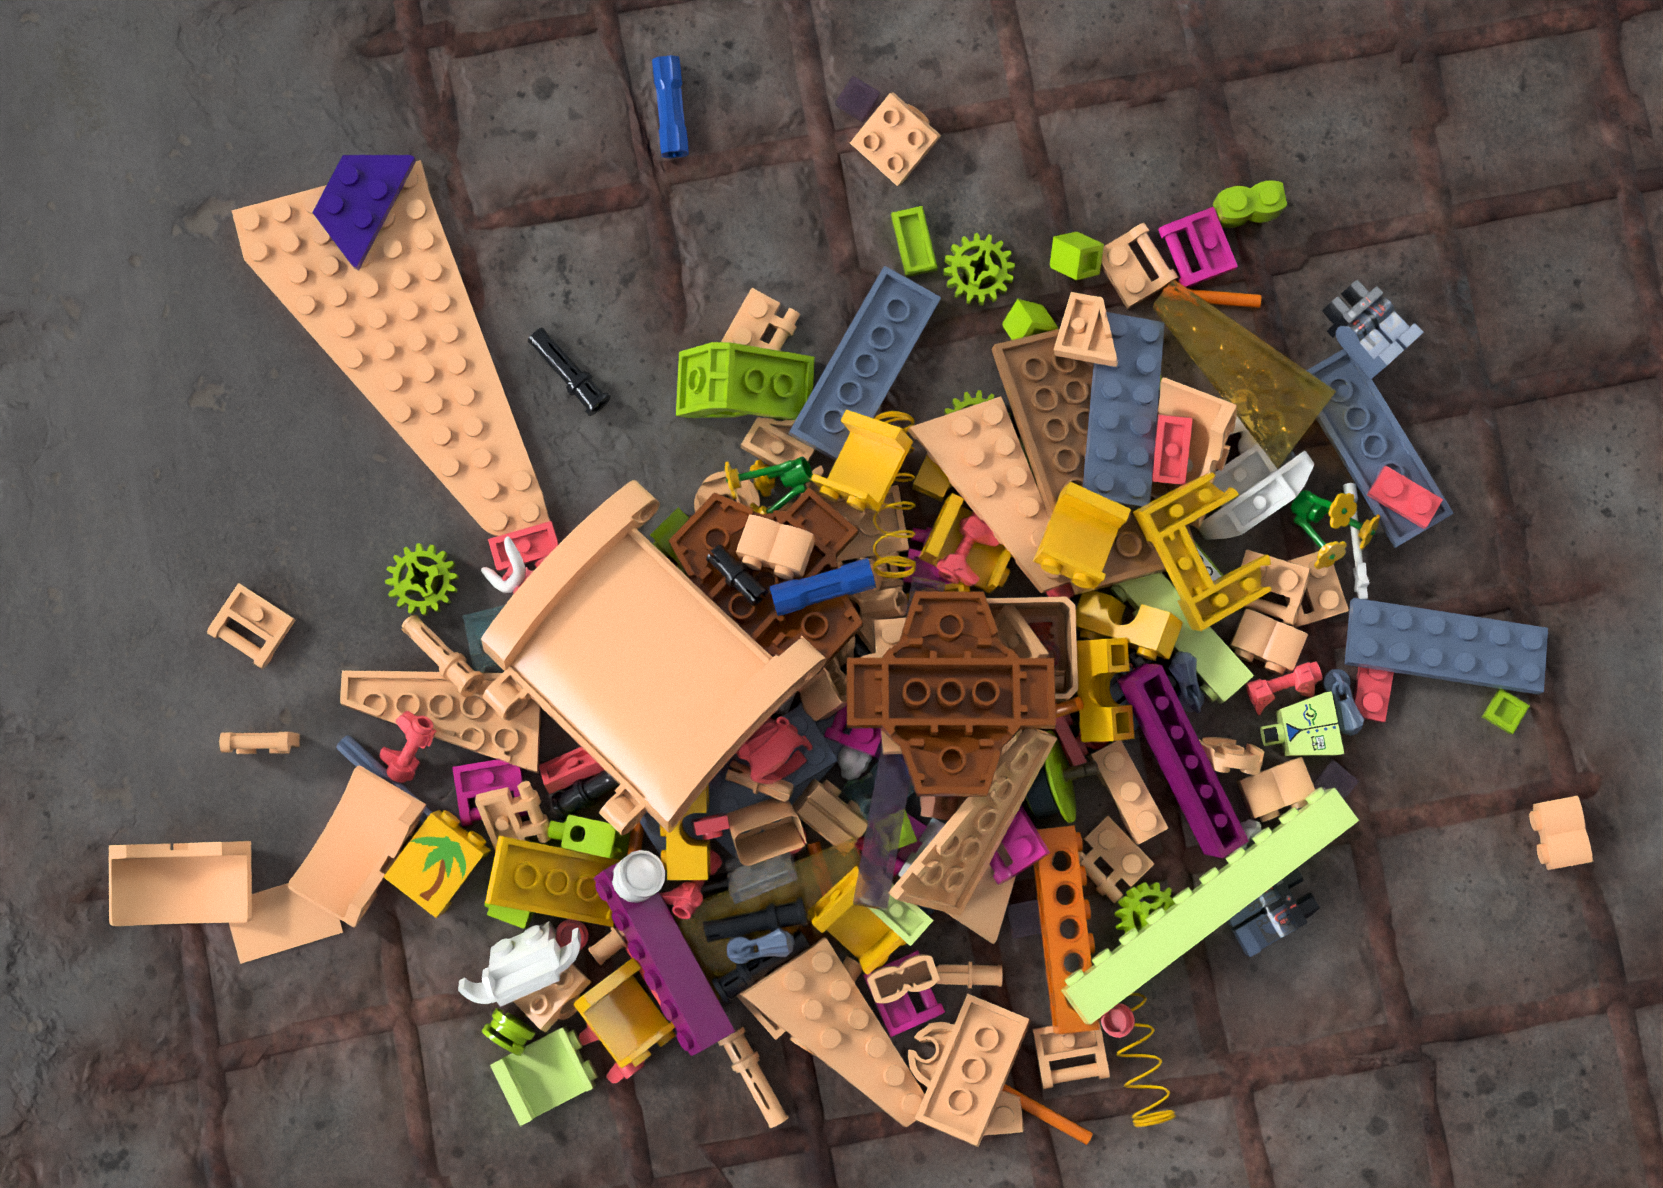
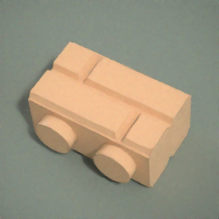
[792,778,870,855]

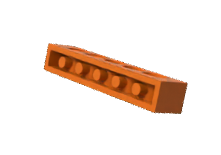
[1033,825,1101,1034]

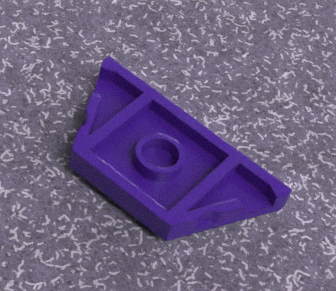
[312,155,417,271]

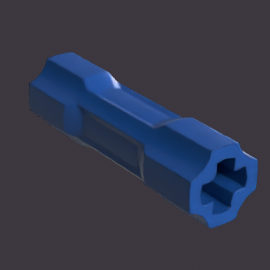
[652,55,689,159]
[769,558,876,616]

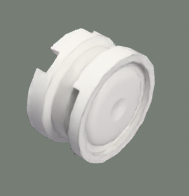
[612,850,665,903]

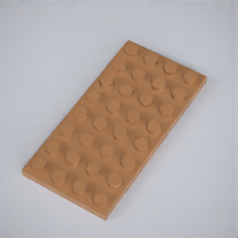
[991,329,1198,595]

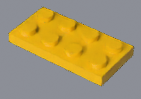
[485,836,621,927]

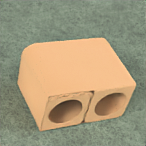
[726,798,807,866]

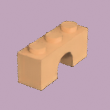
[1087,740,1169,844]

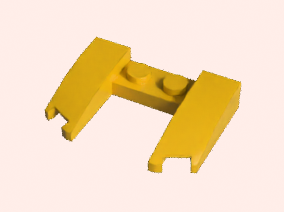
[1133,472,1271,631]

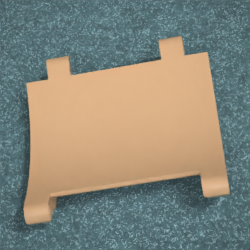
[481,480,826,836]

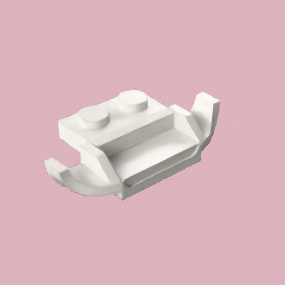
[1197,443,1314,540]
[458,921,581,1007]

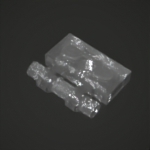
[724,852,798,904]

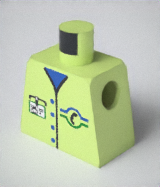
[1260,691,1344,756]

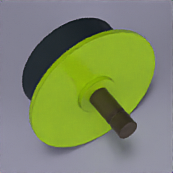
[1026,730,1099,823]

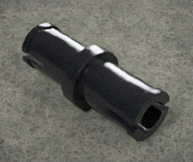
[706,545,768,606]

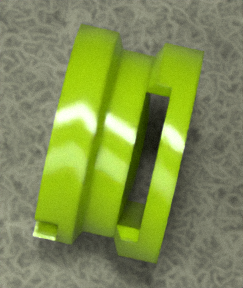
[482,1008,536,1056]

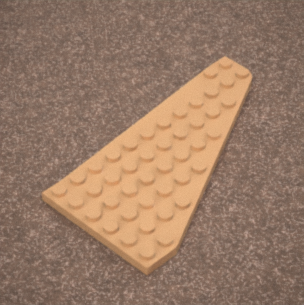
[232,160,550,536]

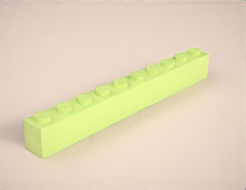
[1019,437,1254,704]
[1061,787,1359,1025]

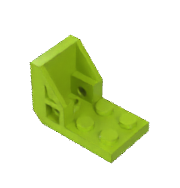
[676,342,815,420]

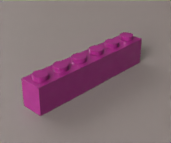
[1117,663,1249,858]
[594,863,735,1056]

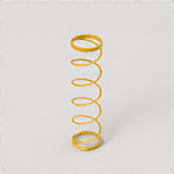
[873,411,916,579]
[1116,993,1176,1127]

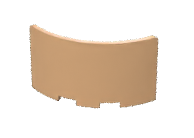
[1156,378,1237,529]
[288,766,426,928]
[109,841,252,926]

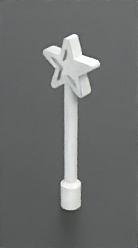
[1343,483,1369,600]

